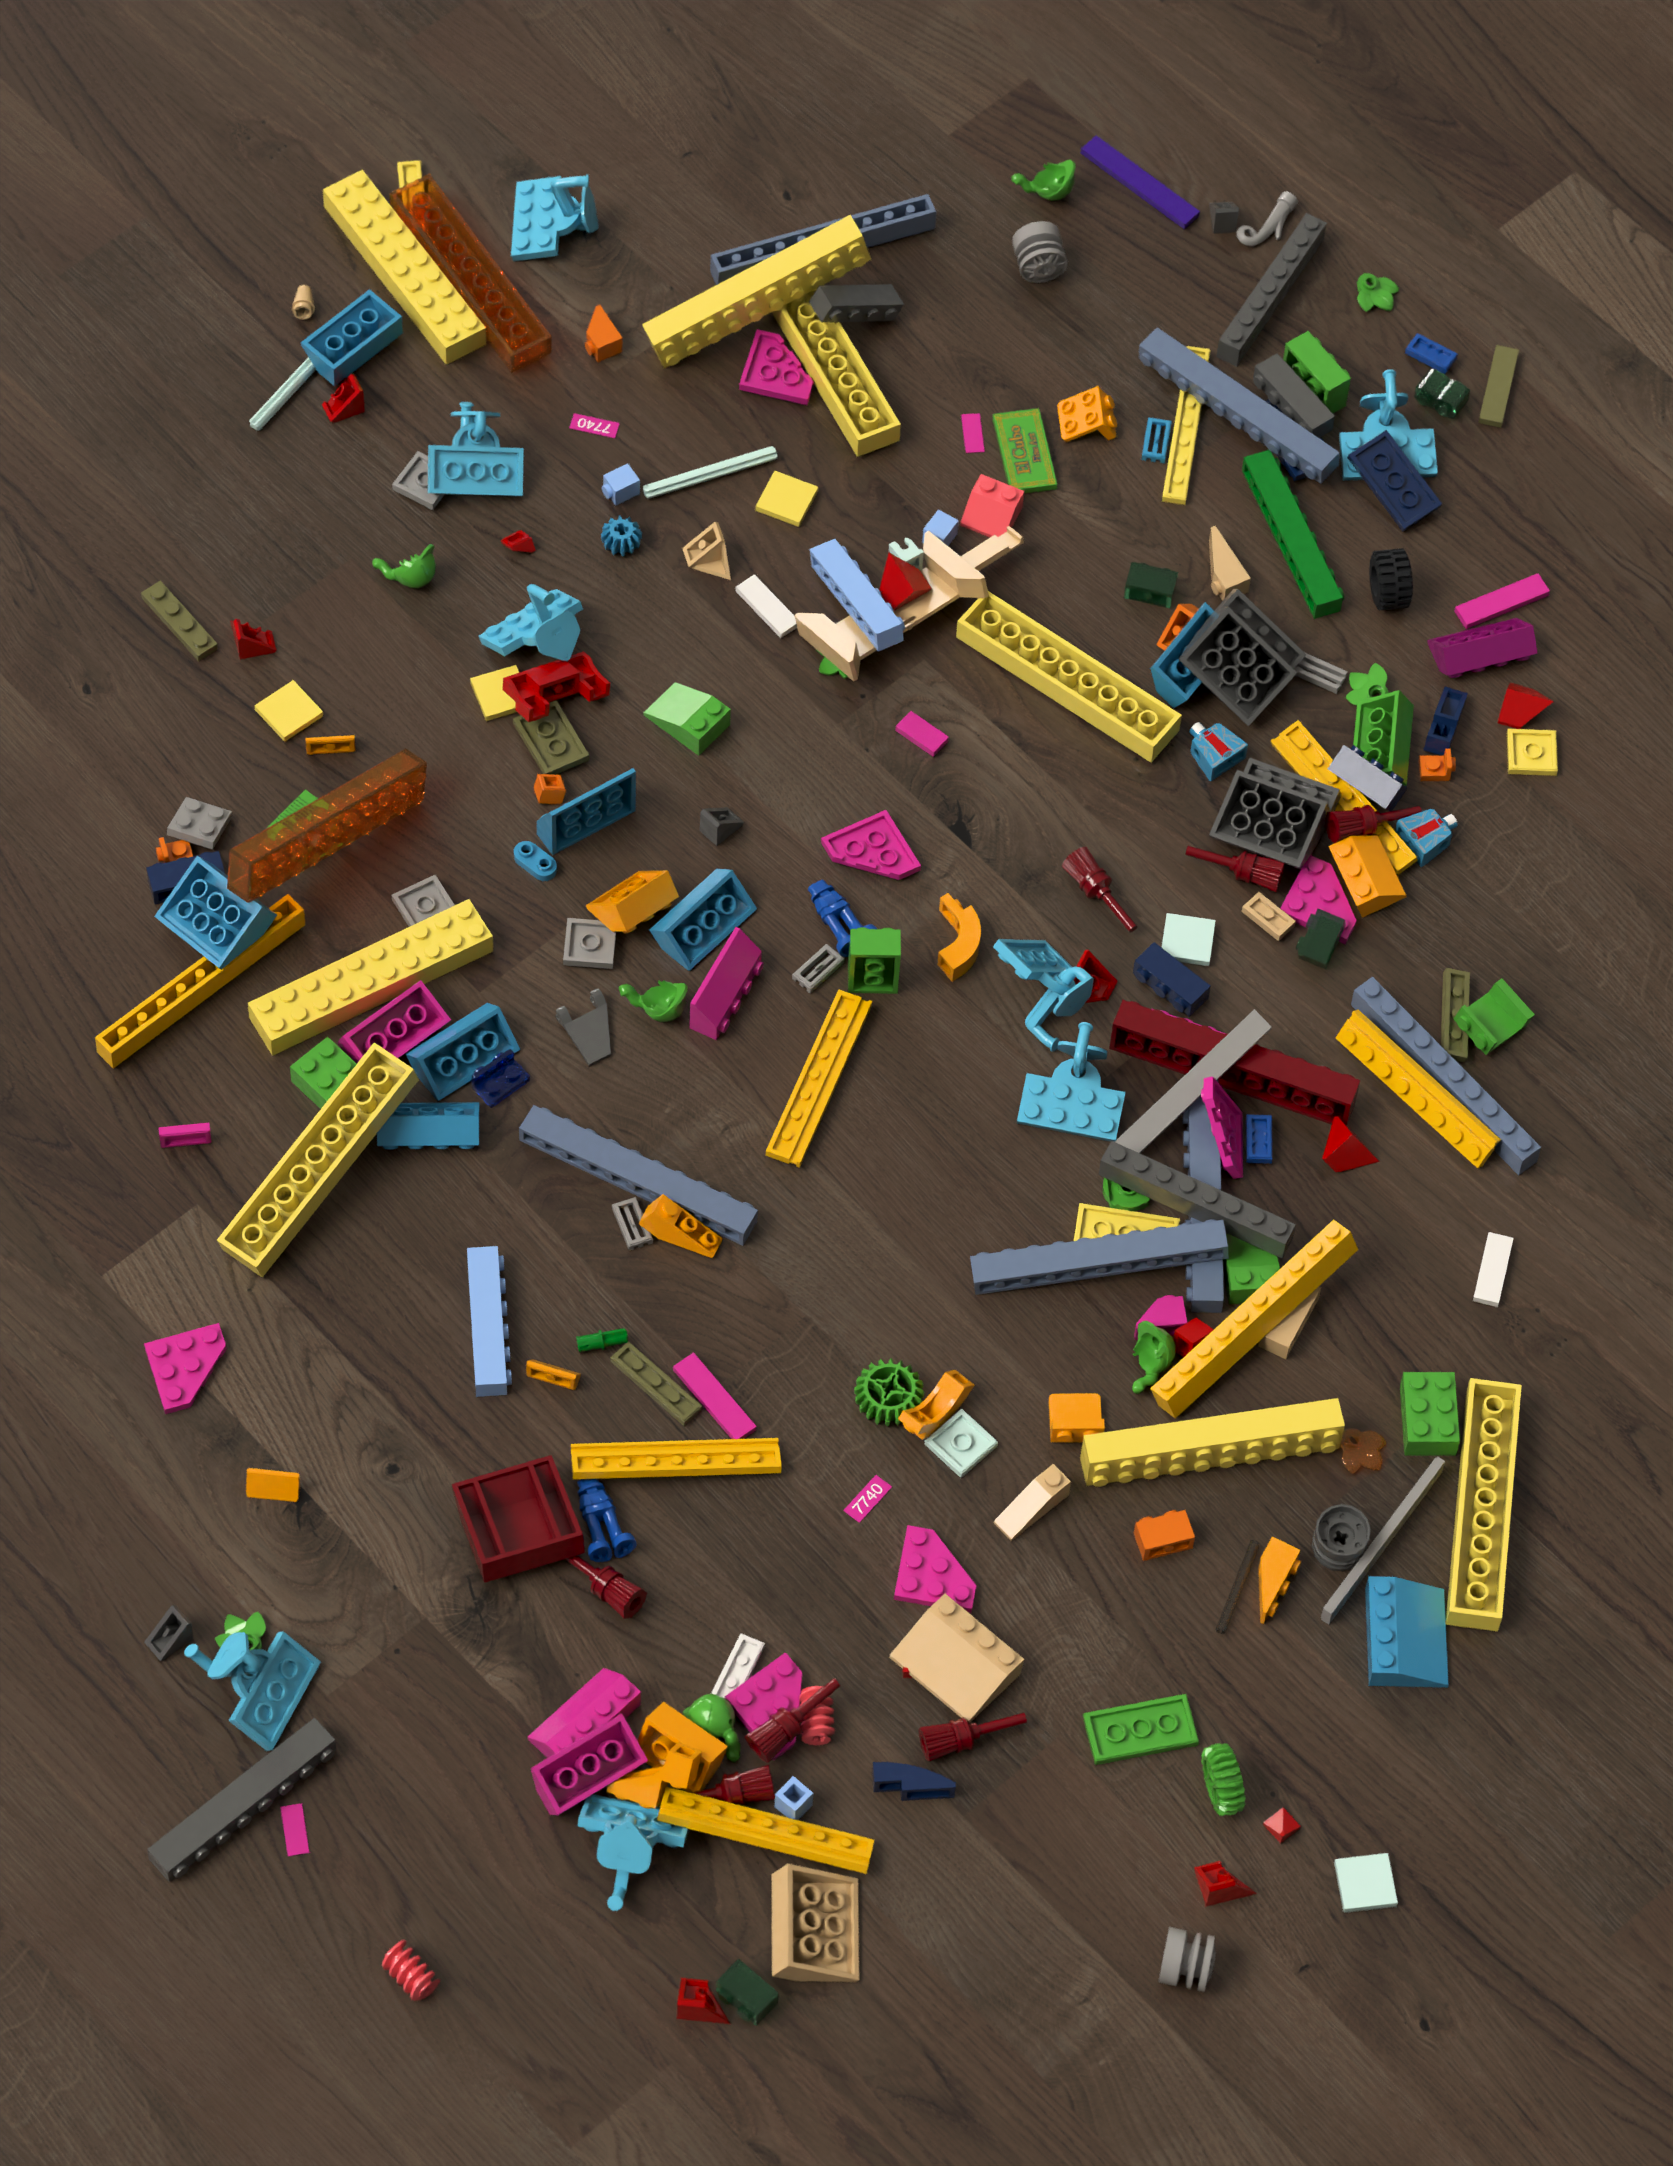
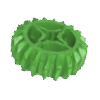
[854,1358,924,1427]
[1201,1743,1245,1816]

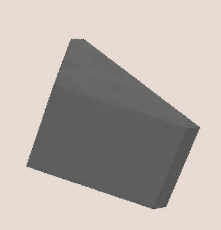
[1209,202,1239,233]
[700,807,744,846]
[144,1604,194,1661]

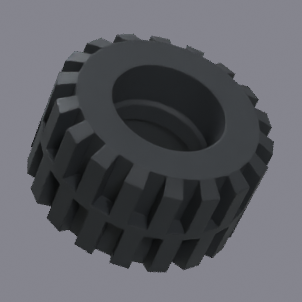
[1369,548,1413,611]

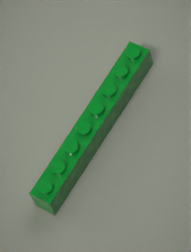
[1242,450,1344,619]

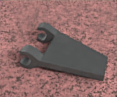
[555,988,611,1066]

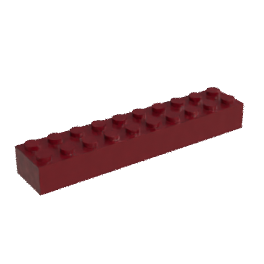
[1109,1000,1360,1125]

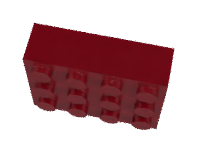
[452,1455,585,1583]

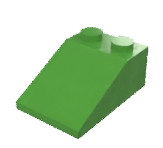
[643,682,731,756]
[1223,1234,1280,1304]

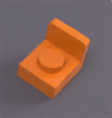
[1419,748,1456,781]
[156,837,193,863]

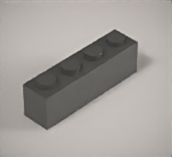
[809,284,904,322]
[1253,353,1335,438]

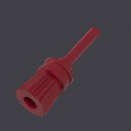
[1325,805,1422,843]
[1185,846,1285,892]
[1061,847,1137,933]
[565,1556,647,1619]
[744,1678,840,1763]
[918,1713,1027,1761]
[691,1764,775,1805]

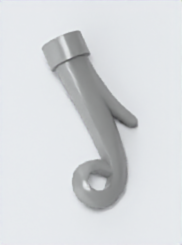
[1237,191,1298,246]

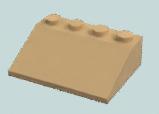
[889,1594,1024,1723]
[772,1864,859,1982]

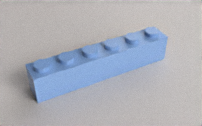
[810,539,905,652]
[467,1246,512,1397]

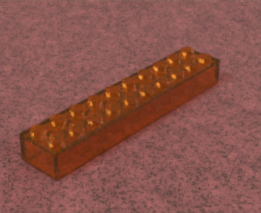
[390,174,552,373]
[227,749,427,903]

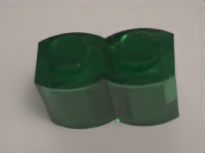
[1414,369,1470,419]

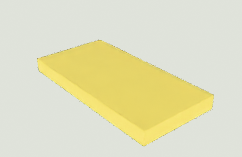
[1074,1203,1180,1241]

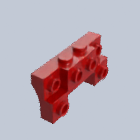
[502,651,610,722]

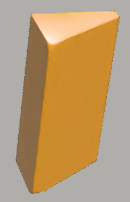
[306,735,355,755]
[526,1359,581,1390]
[246,1468,301,1502]

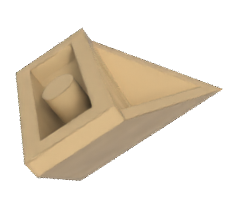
[682,522,731,580]

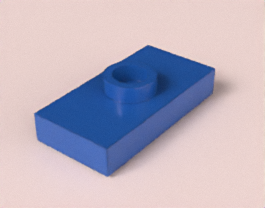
[1405,333,1458,374]
[1246,1114,1272,1164]

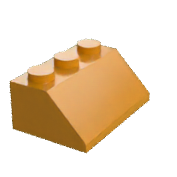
[1329,835,1407,918]
[586,870,679,934]
[637,1702,728,1793]

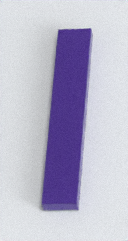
[1081,136,1200,229]

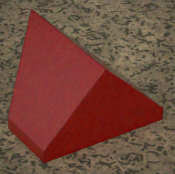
[322,374,365,423]
[879,552,932,611]
[230,618,277,660]
[1497,683,1554,729]
[1074,950,1118,1003]
[1322,1116,1380,1172]
[1194,1861,1257,1906]
[677,1978,731,2024]

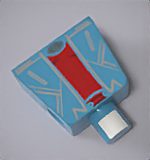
[1189,722,1248,781]
[1395,809,1458,867]

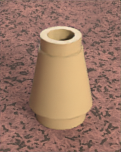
[291,285,315,320]

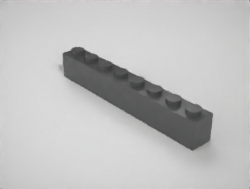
[1217,213,1327,367]
[1099,1141,1296,1259]
[147,1718,336,1882]

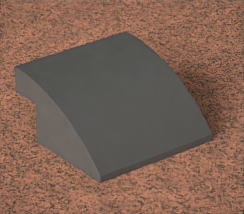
[1179,589,1306,726]
[1209,758,1342,869]

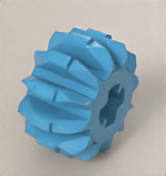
[601,515,642,557]

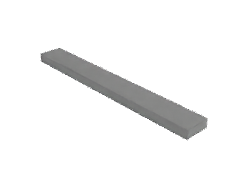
[1115,1009,1272,1153]
[1321,1457,1445,1625]

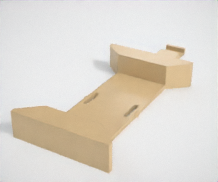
[794,526,1024,681]

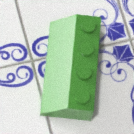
[1353,690,1414,786]

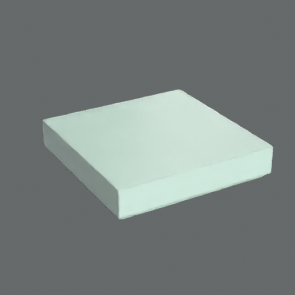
[1162,913,1216,966]
[925,1408,998,1478]
[1334,1853,1398,1913]

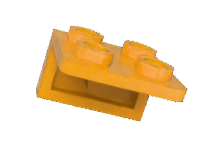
[1057,386,1117,442]
[1049,1393,1105,1442]

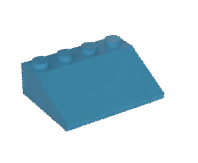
[537,768,636,855]
[154,856,277,970]
[1365,1576,1448,1687]

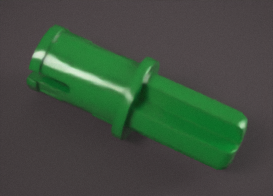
[576,1328,628,1353]

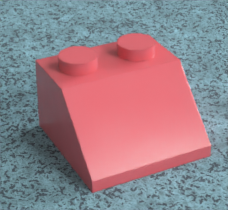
[960,474,1024,538]

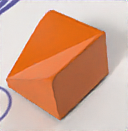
[534,774,566,804]

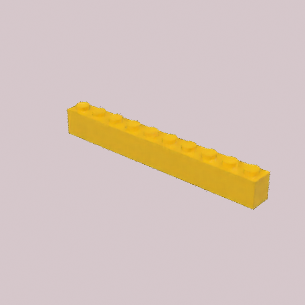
[95,894,305,1069]
[1150,1220,1358,1419]

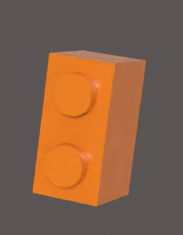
[1134,1510,1195,1561]

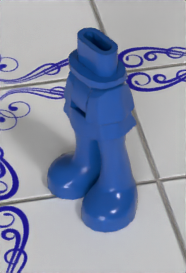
[808,880,877,957]
[577,1479,637,1562]

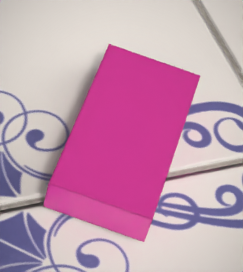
[895,711,949,757]
[159,1123,212,1148]

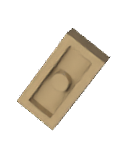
[1242,892,1296,941]

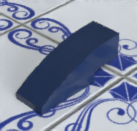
[1424,687,1468,755]
[872,1762,956,1801]

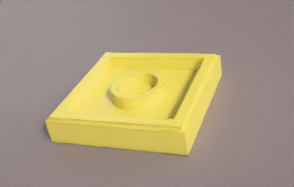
[756,471,818,527]
[470,665,519,721]
[255,680,323,742]
[1507,729,1558,776]

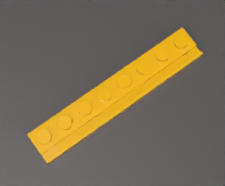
[1270,720,1418,875]
[766,989,872,1168]
[1335,1010,1501,1168]
[571,1438,782,1479]
[657,1787,874,1874]

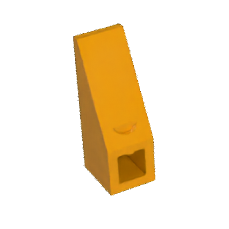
[638,1194,723,1258]
[1258,1536,1302,1624]

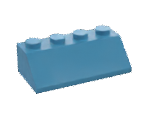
[301,289,403,386]
[1150,602,1214,708]
[649,869,757,970]
[406,1003,520,1101]
[377,1102,479,1149]

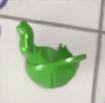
[1011,160,1075,201]
[372,544,436,588]
[619,980,688,1022]
[1132,1321,1176,1394]
[683,1694,741,1762]

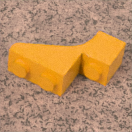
[606,1743,702,1809]

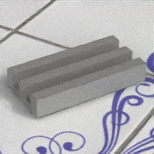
[1294,652,1347,694]
[792,944,844,994]
[612,1197,653,1251]

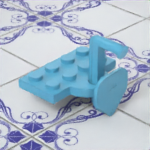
[511,174,598,261]
[1339,369,1438,480]
[428,402,524,496]
[479,584,583,661]
[993,939,1094,1052]
[1017,1022,1125,1142]
[184,1632,321,1751]
[578,1794,689,1911]

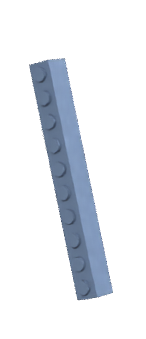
[710,194,936,285]
[1139,327,1340,484]
[1351,977,1541,1175]
[1182,1080,1224,1313]
[519,1105,758,1246]
[970,1219,1229,1295]

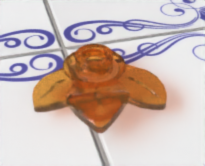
[1340,1428,1386,1474]

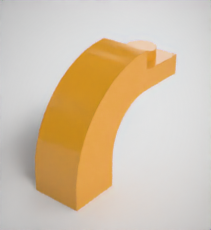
[937,893,981,982]
[898,1370,975,1440]

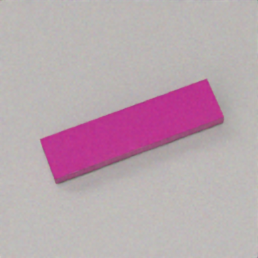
[1454,573,1550,629]
[673,1352,757,1439]

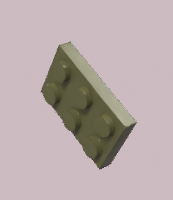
[513,700,589,775]

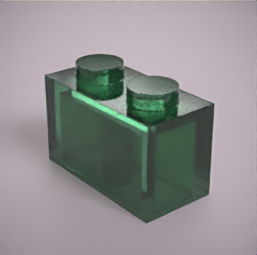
[1124,562,1178,608]
[1296,909,1346,970]
[716,1958,779,2026]

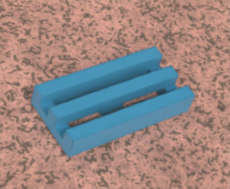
[1142,417,1172,464]

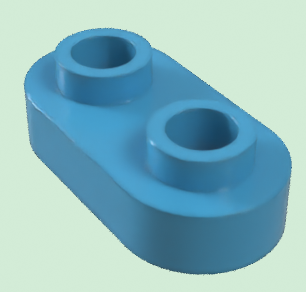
[514,841,557,881]

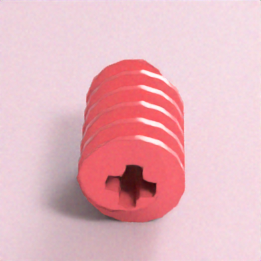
[799,1686,835,1745]
[382,1940,440,2001]

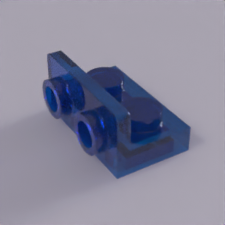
[472,1049,530,1108]

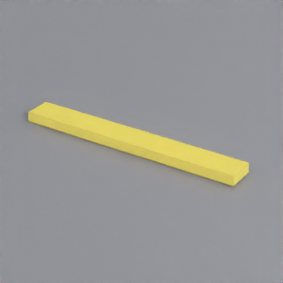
[1162,346,1210,505]

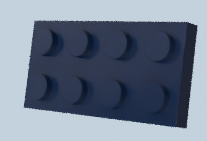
[1347,430,1442,532]

